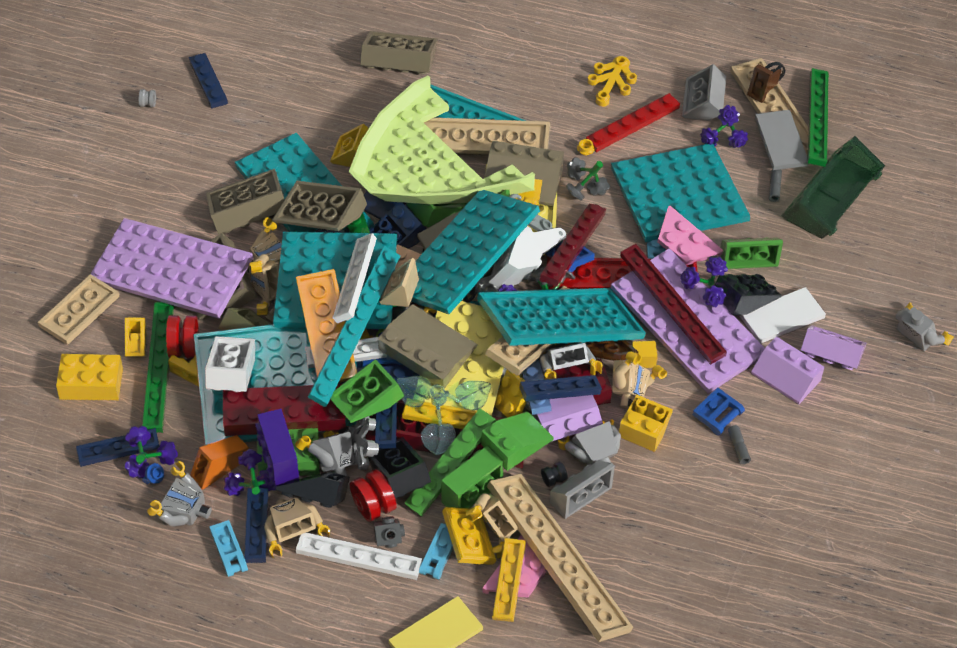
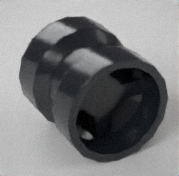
[541,461,568,487]

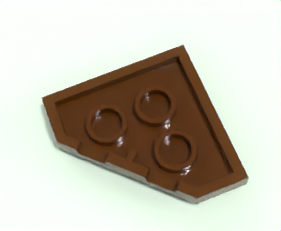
[559,340,639,361]

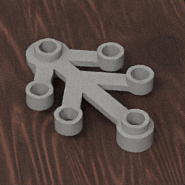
[344,416,379,470]

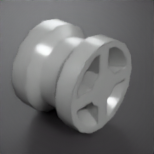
[139,89,156,107]

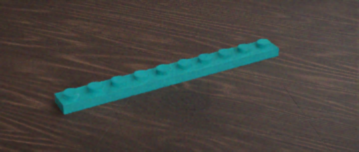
[308,246,401,407]

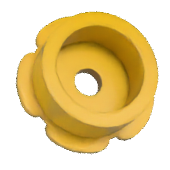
[577,139,594,155]

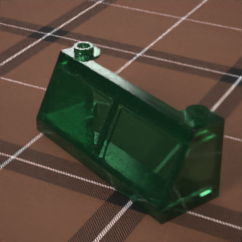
[781,136,885,239]

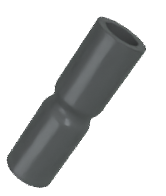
[769,169,782,202]
[728,425,751,464]

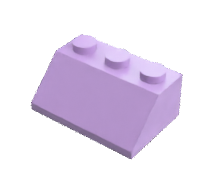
[801,325,867,370]
[751,336,824,404]
[535,395,603,441]

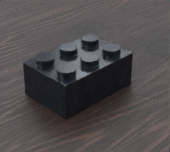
[368,437,431,498]

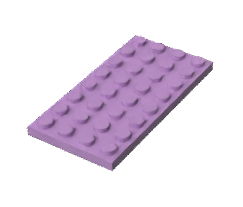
[91,218,254,318]
[611,249,765,394]

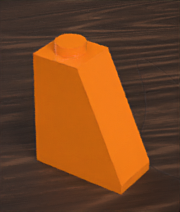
[190,435,249,490]

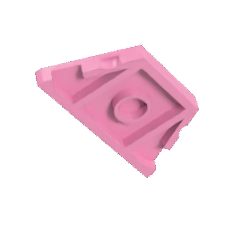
[657,206,724,265]
[482,535,547,598]

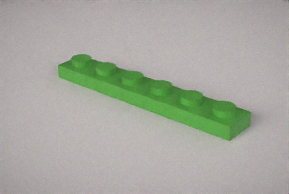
[404,408,496,517]

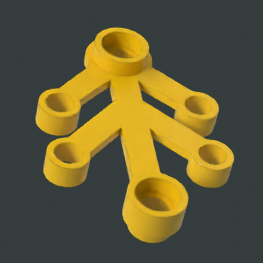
[587,56,637,107]

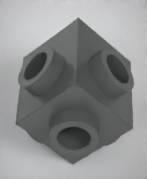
[373,516,405,548]

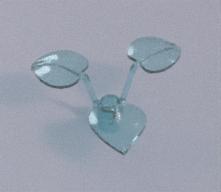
[397,376,491,455]

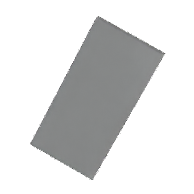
[755,110,808,170]

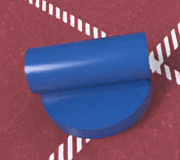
[142,463,164,484]

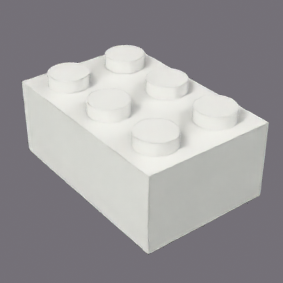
[205,336,255,392]

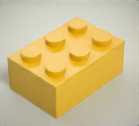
[56,354,123,401]

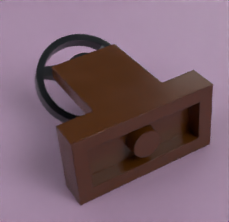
[747,62,786,103]

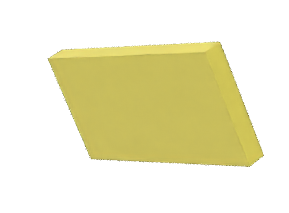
[389,596,483,648]

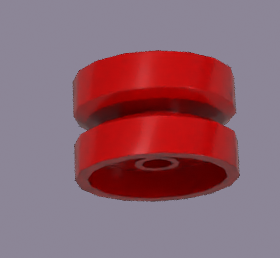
[166,316,199,358]
[349,469,397,522]

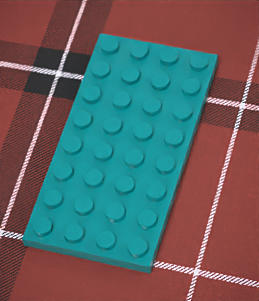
[235,132,374,233]
[411,190,540,314]
[477,288,646,346]

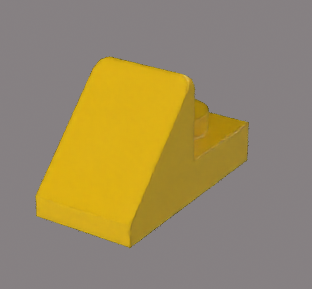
[125,318,147,356]
[168,355,199,387]

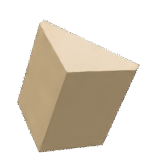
[379,258,419,307]

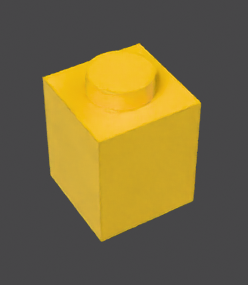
[632,341,657,368]

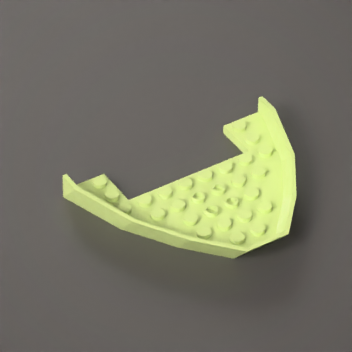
[349,76,535,204]

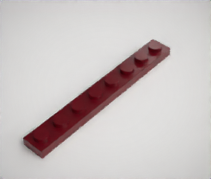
[539,203,606,286]
[620,244,727,365]

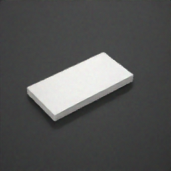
[740,287,826,344]

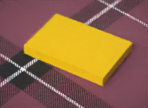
[442,507,496,565]

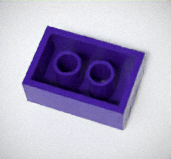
[255,409,299,487]

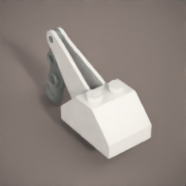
[489,194,566,288]

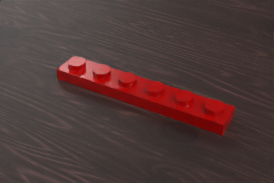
[586,93,680,152]

